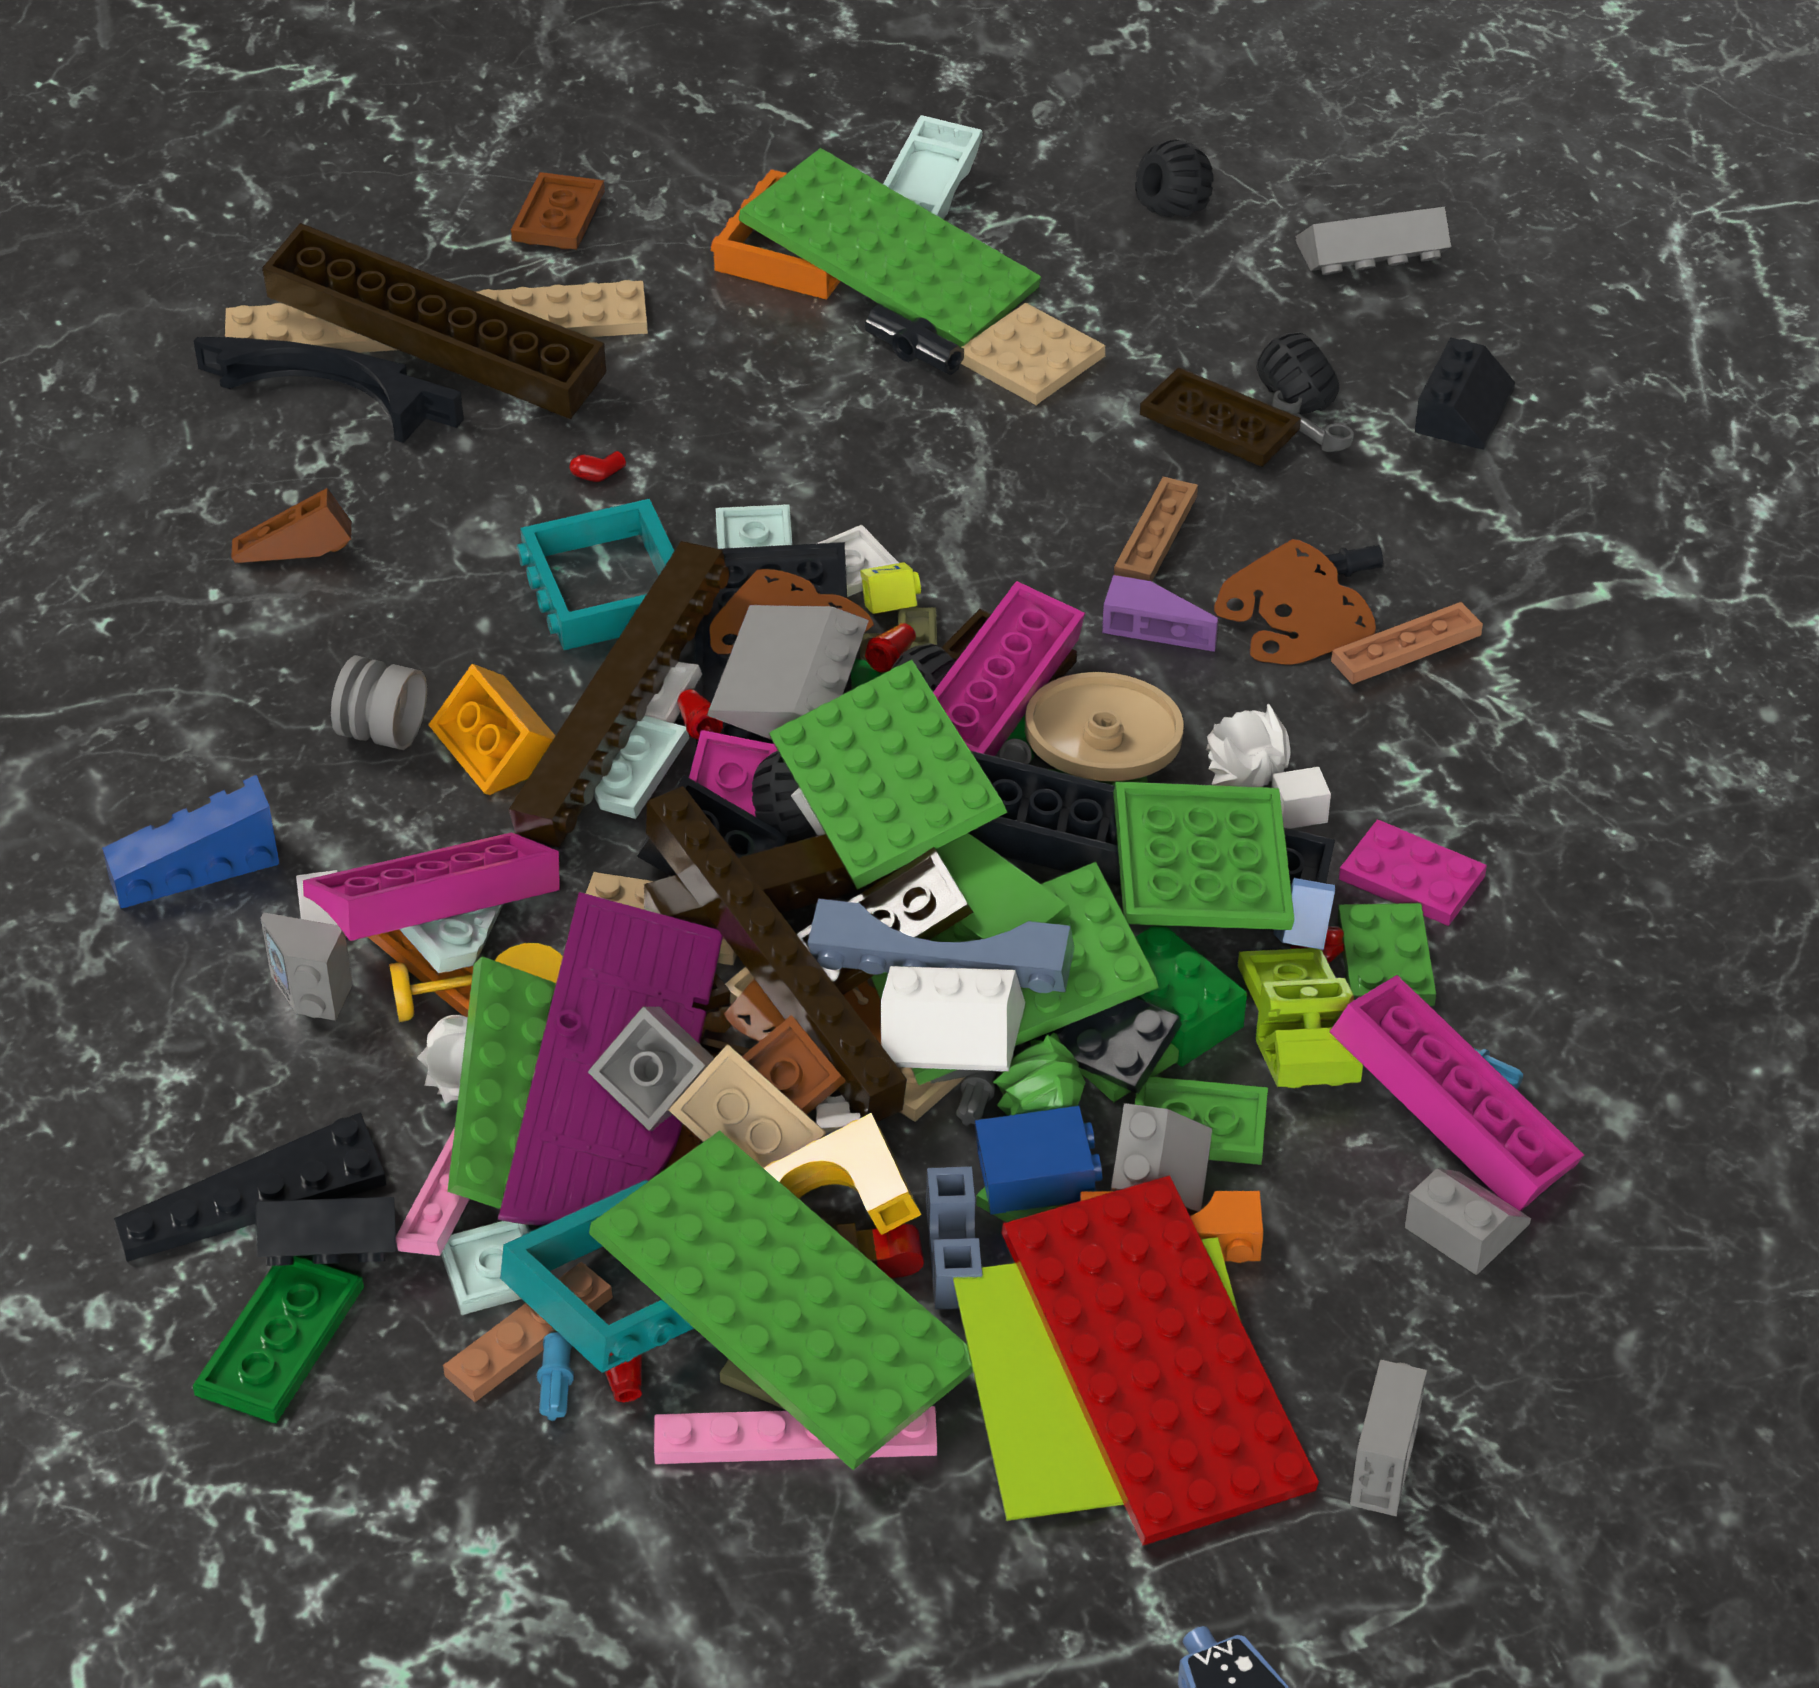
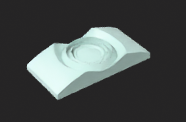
[883,115,983,219]

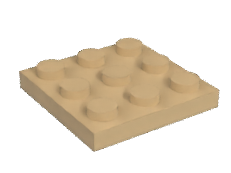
[961,303,1105,405]

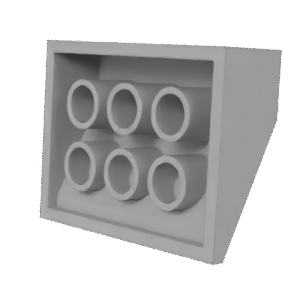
[707,605,869,740]

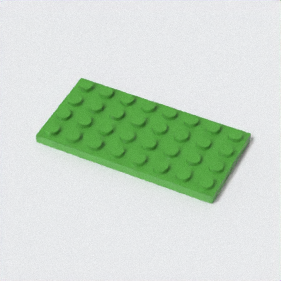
[739,148,1041,347]
[589,1130,973,1470]

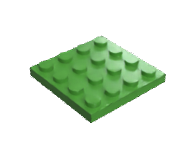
[1113,782,1295,930]

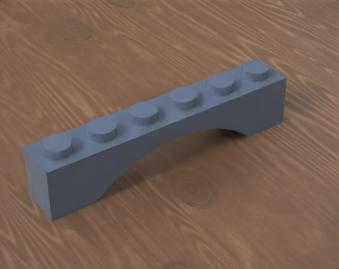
[808,899,1075,993]

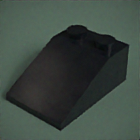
[637,775,788,876]

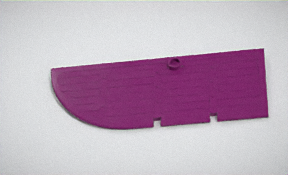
[498,892,723,1225]

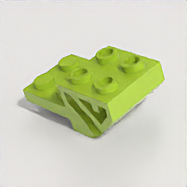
[1238,948,1363,1088]

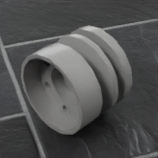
[331,655,427,750]

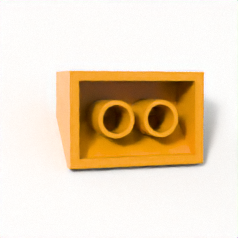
[428,664,555,795]

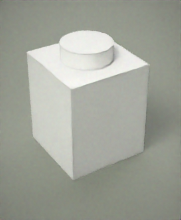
[1272,767,1331,829]

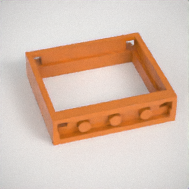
[711,169,840,300]

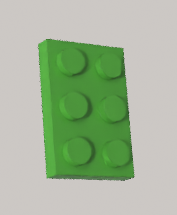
[1338,903,1436,1006]
[1135,1076,1268,1165]

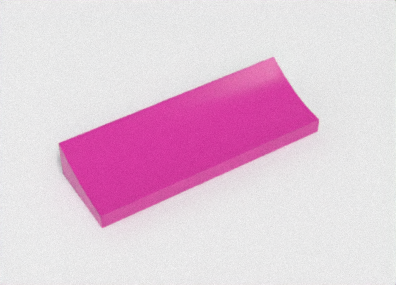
[933,581,1085,757]
[303,832,560,941]
[1330,975,1584,1211]

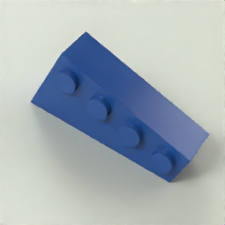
[102,775,279,909]

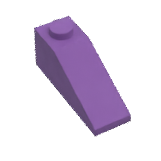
[1102,575,1218,652]

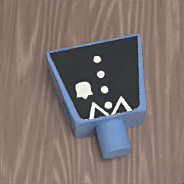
[1178,1626,1289,1688]

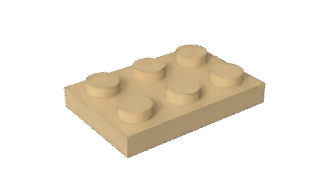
[669,1044,826,1168]

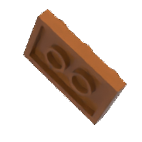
[511,172,605,250]
[742,1015,846,1115]

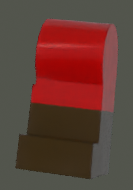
[837,1223,924,1279]

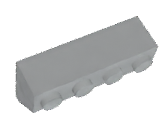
[1296,206,1451,275]

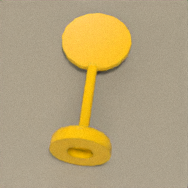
[389,943,562,1022]

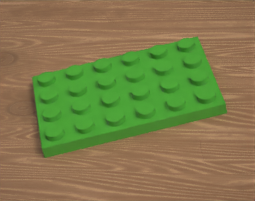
[769,660,1007,889]
[871,862,1159,1086]

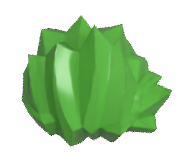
[993,1033,1086,1116]

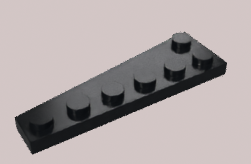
[114,1113,387,1262]

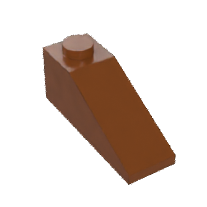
[231,488,352,563]

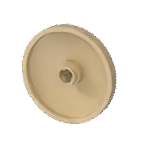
[1025,672,1184,781]

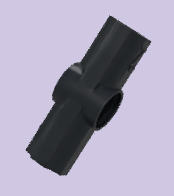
[865,304,964,375]

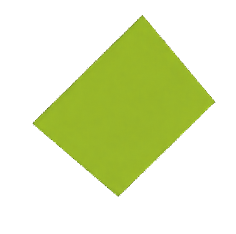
[953,1237,1240,1521]

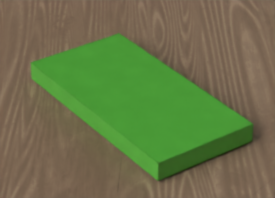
[936,833,1071,940]

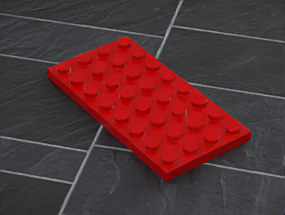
[1001,1175,1319,1546]

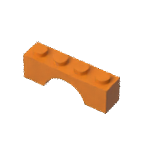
[1080,1191,1263,1263]

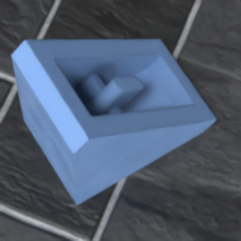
[1274,878,1335,950]

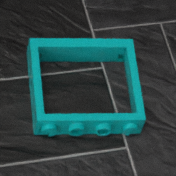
[516,499,674,650]
[500,1180,695,1373]

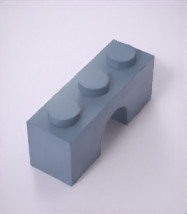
[926,1167,982,1309]

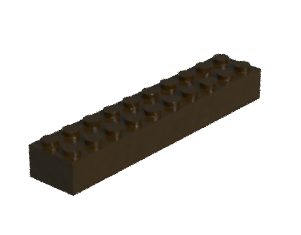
[262,223,606,419]

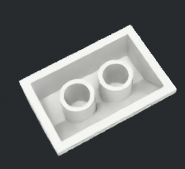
[881,966,1025,1071]

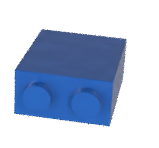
[975,1106,1102,1215]

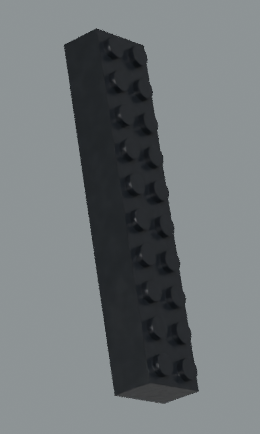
[968,751,1335,885]

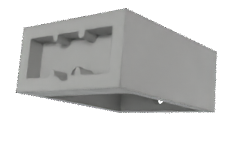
[1350,1359,1427,1516]

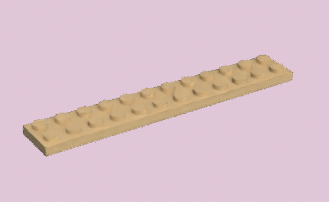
[225,280,648,353]

